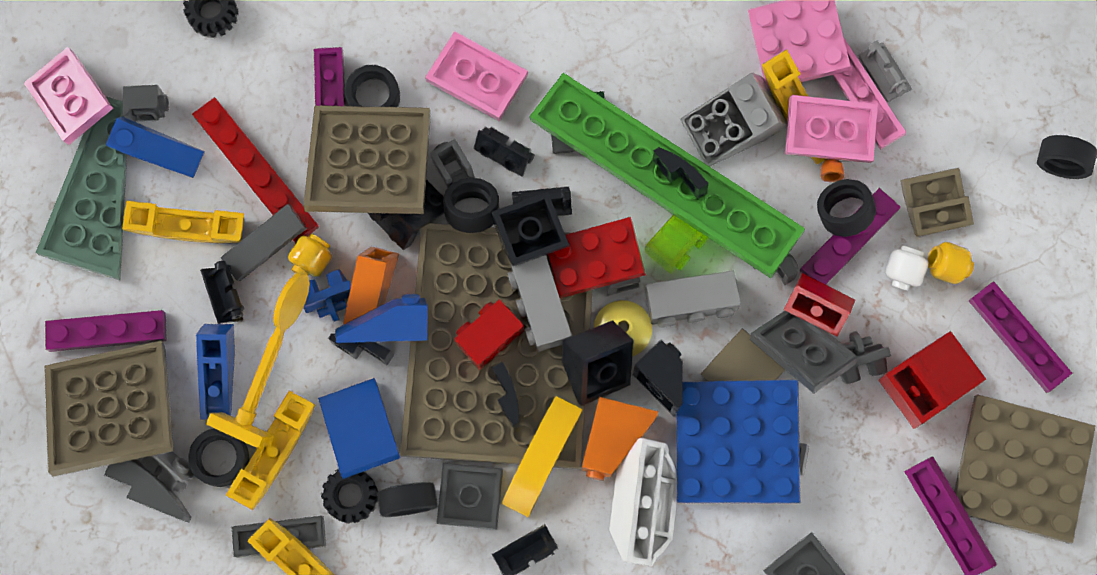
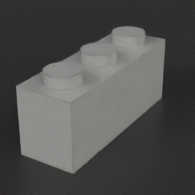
[507,255,572,352]
[645,270,741,327]

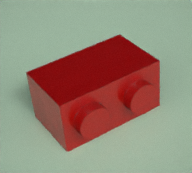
[783,273,855,337]
[454,299,524,370]

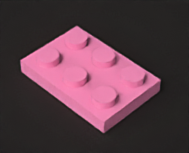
[425,31,528,122]
[24,47,113,145]
[785,95,878,163]

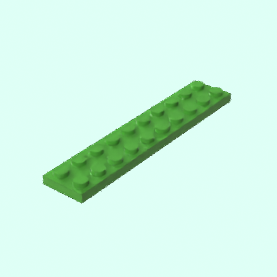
[529,72,805,278]

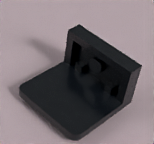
[368,179,444,250]

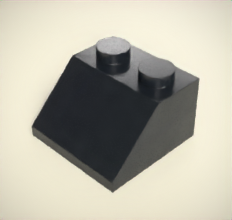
[492,192,569,267]
[562,320,634,406]
[632,340,683,417]

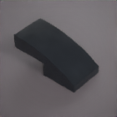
[653,147,708,200]
[328,333,394,365]
[492,361,520,430]

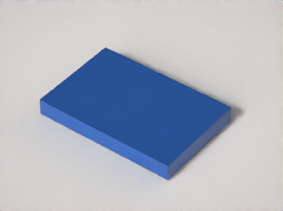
[318,378,401,479]

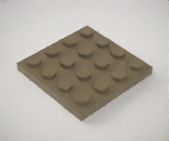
[303,106,431,214]
[44,341,173,477]
[954,394,1096,544]

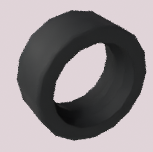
[345,65,400,107]
[1037,135,1097,179]
[443,177,499,233]
[817,179,876,237]
[188,428,250,487]
[377,482,438,517]

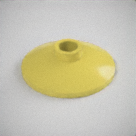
[594,300,652,357]

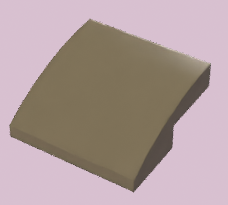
[900,168,974,237]
[701,328,785,381]

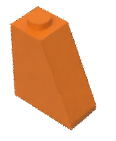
[343,246,399,324]
[582,397,658,481]

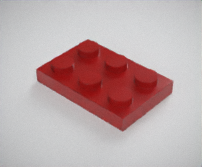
[548,217,646,298]

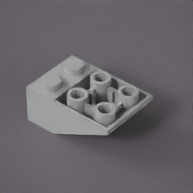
[680,73,787,167]

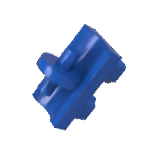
[303,269,351,322]

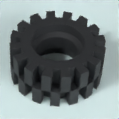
[183,0,238,38]
[321,469,378,523]

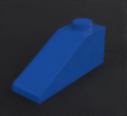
[106,117,205,178]
[335,294,427,343]
[196,324,235,420]

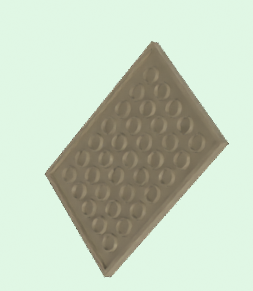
[400,223,593,469]

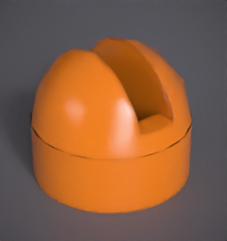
[820,159,844,182]

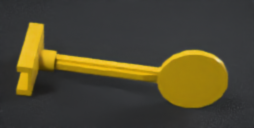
[206,272,310,448]

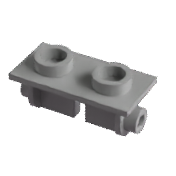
[858,41,912,103]
[137,451,195,493]

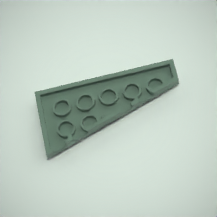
[35,96,127,280]

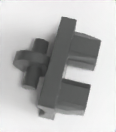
[840,331,891,384]

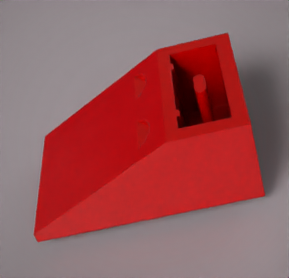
[878,331,986,429]

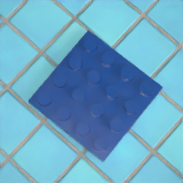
[677,380,800,503]

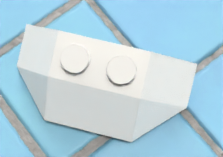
[609,438,677,566]

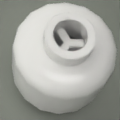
[885,245,929,291]

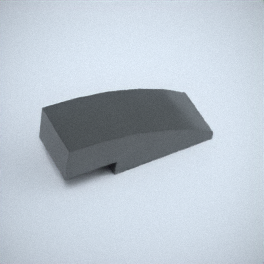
[104,460,191,523]

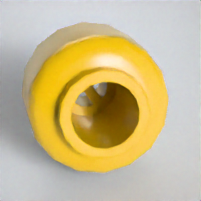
[288,234,332,277]
[927,242,974,284]

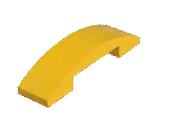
[761,49,826,164]
[122,201,245,243]
[226,390,316,511]
[502,396,583,517]
[247,518,334,575]

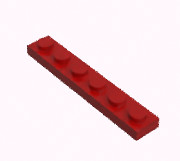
[192,97,319,243]

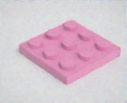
[748,0,851,91]

